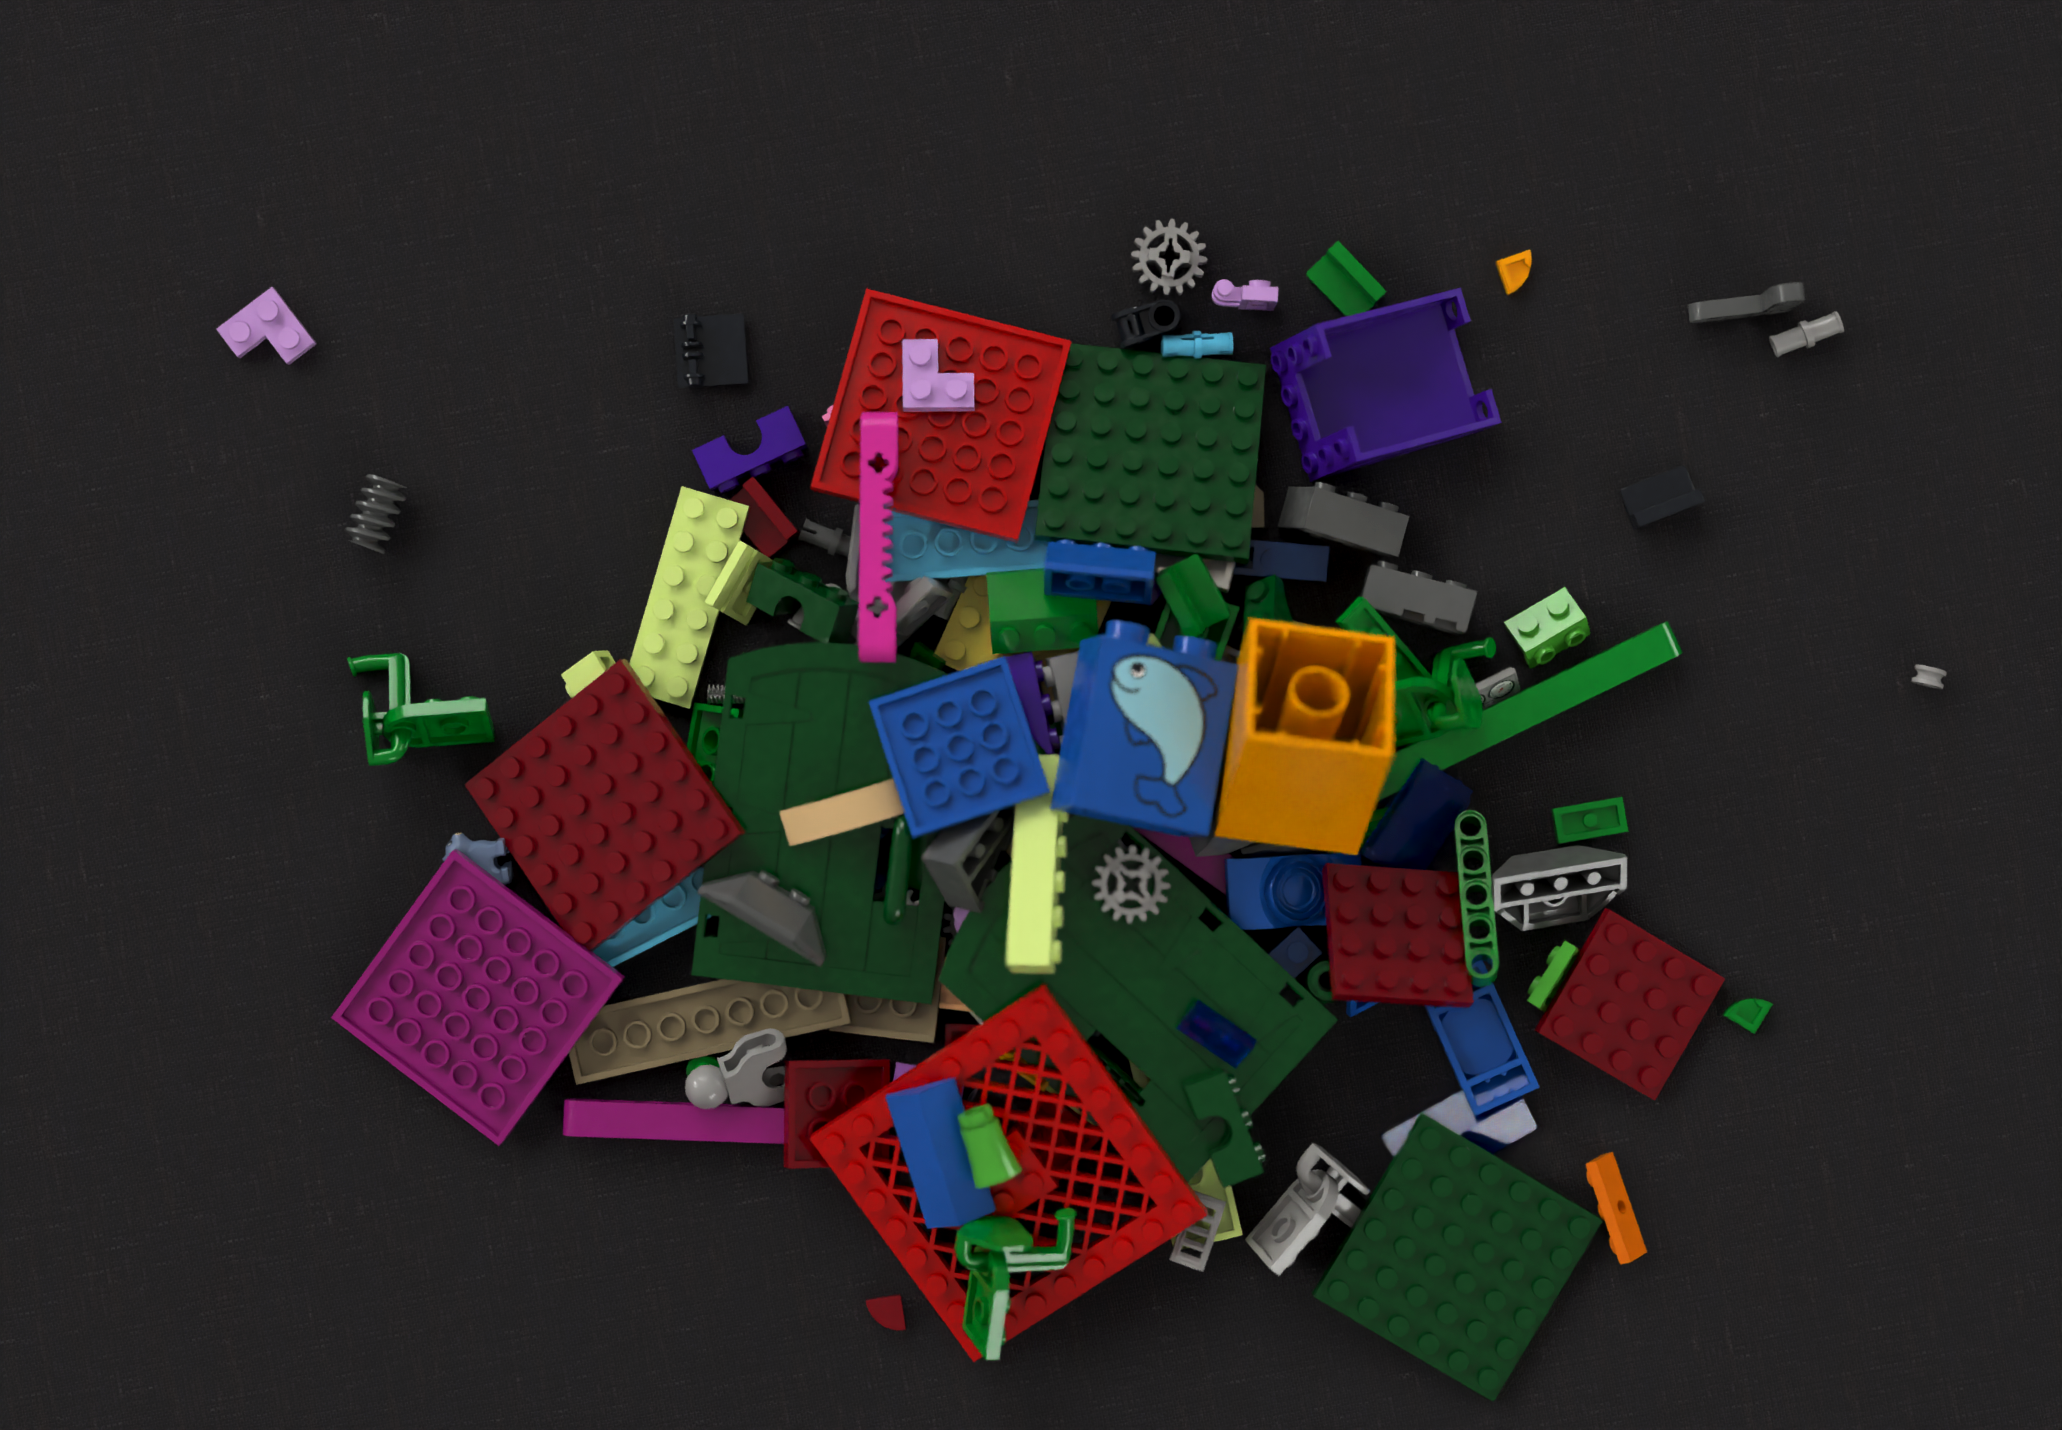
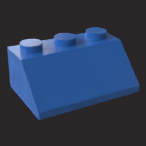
[1044,539,1156,605]

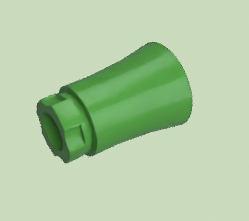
[957,1104,1022,1188]

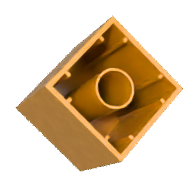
[1215,618,1395,855]

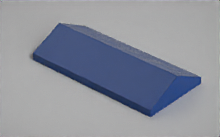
[886,1077,996,1228]

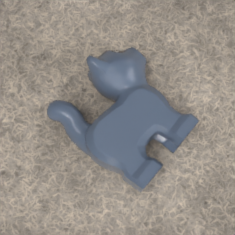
[442,833,514,885]

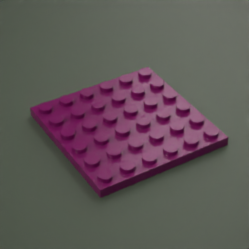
[331,849,625,1146]

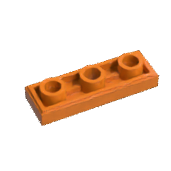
[1586,1152,1647,1265]

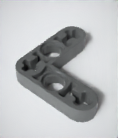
[1688,282,1805,323]

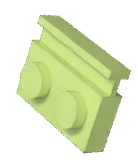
[704,540,773,626]

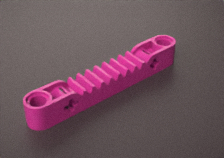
[859,412,898,663]

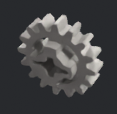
[1131,219,1207,297]
[1091,845,1170,923]

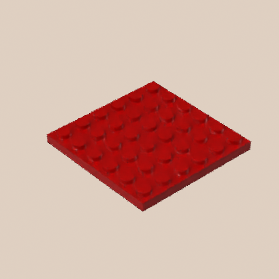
[810,288,1071,543]

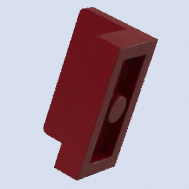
[729,477,800,558]

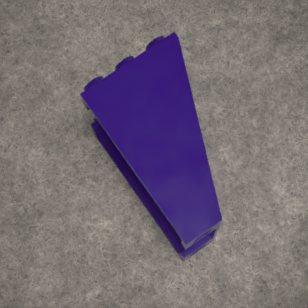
[1270,288,1502,482]

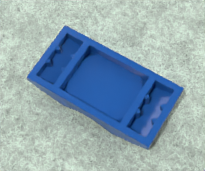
[1224,851,1361,930]
[1424,960,1540,1116]

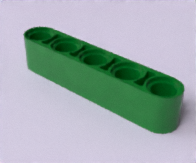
[1454,810,1499,987]

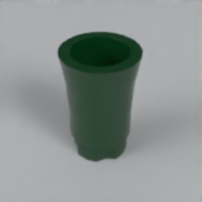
[1300,954,1336,1003]

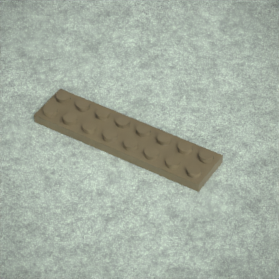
[569,979,852,1085]

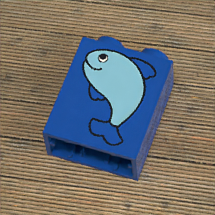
[1050,621,1238,837]

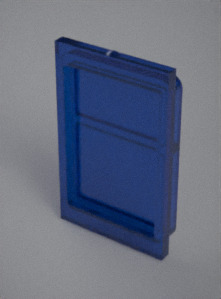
[1359,758,1473,870]

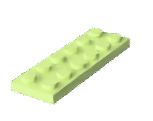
[629,486,750,709]

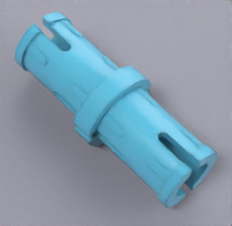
[1161,331,1233,359]

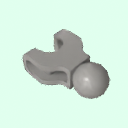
[685,1028,787,1109]

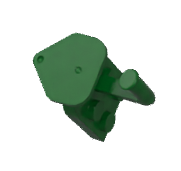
[1393,637,1496,748]
[347,653,495,766]
[955,1208,1076,1360]

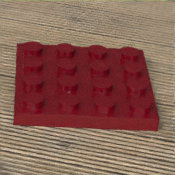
[1322,863,1474,1008]
[1535,908,1725,1101]

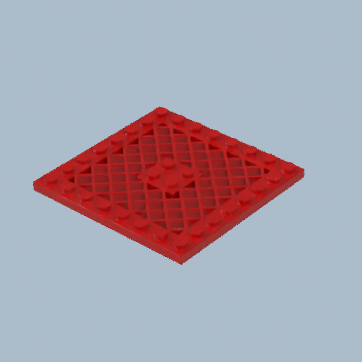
[810,983,1208,1362]

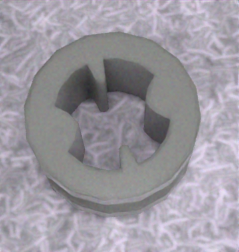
[1911,664,1947,689]

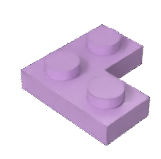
[216,287,317,365]
[902,339,974,412]

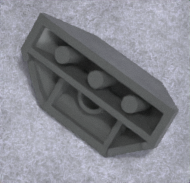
[1492,845,1627,931]
[697,870,827,967]

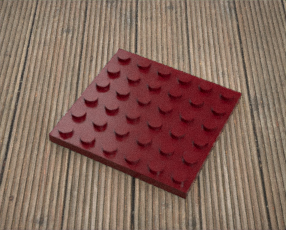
[464,659,746,952]

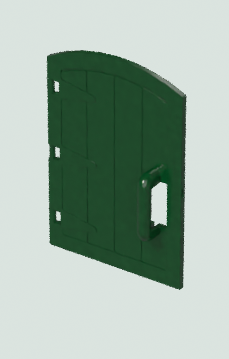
[691,642,948,1004]
[938,814,1338,1182]

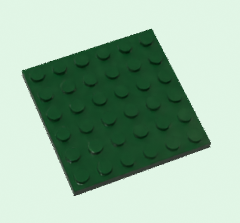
[1034,343,1266,564]
[1312,1112,1603,1402]

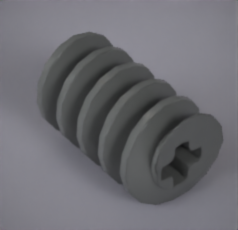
[345,474,407,554]

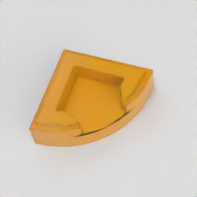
[1495,249,1532,295]

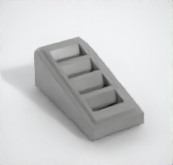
[1169,1190,1226,1271]

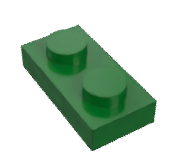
[1551,797,1629,844]

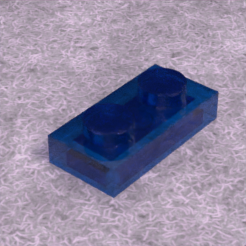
[1177,1000,1257,1069]

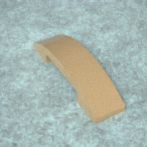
[780,778,904,846]

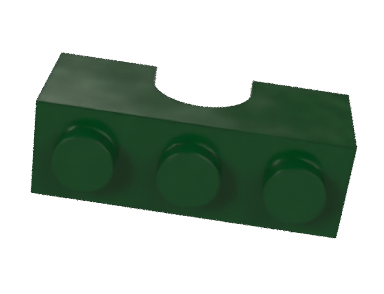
[746,558,859,643]
[1182,1068,1266,1188]

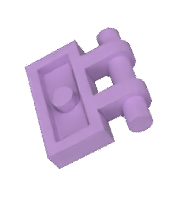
[1211,279,1278,311]

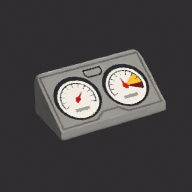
[1457,667,1520,713]

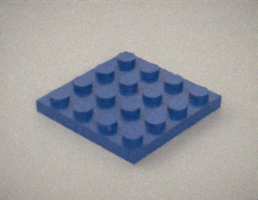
[869,656,1050,839]

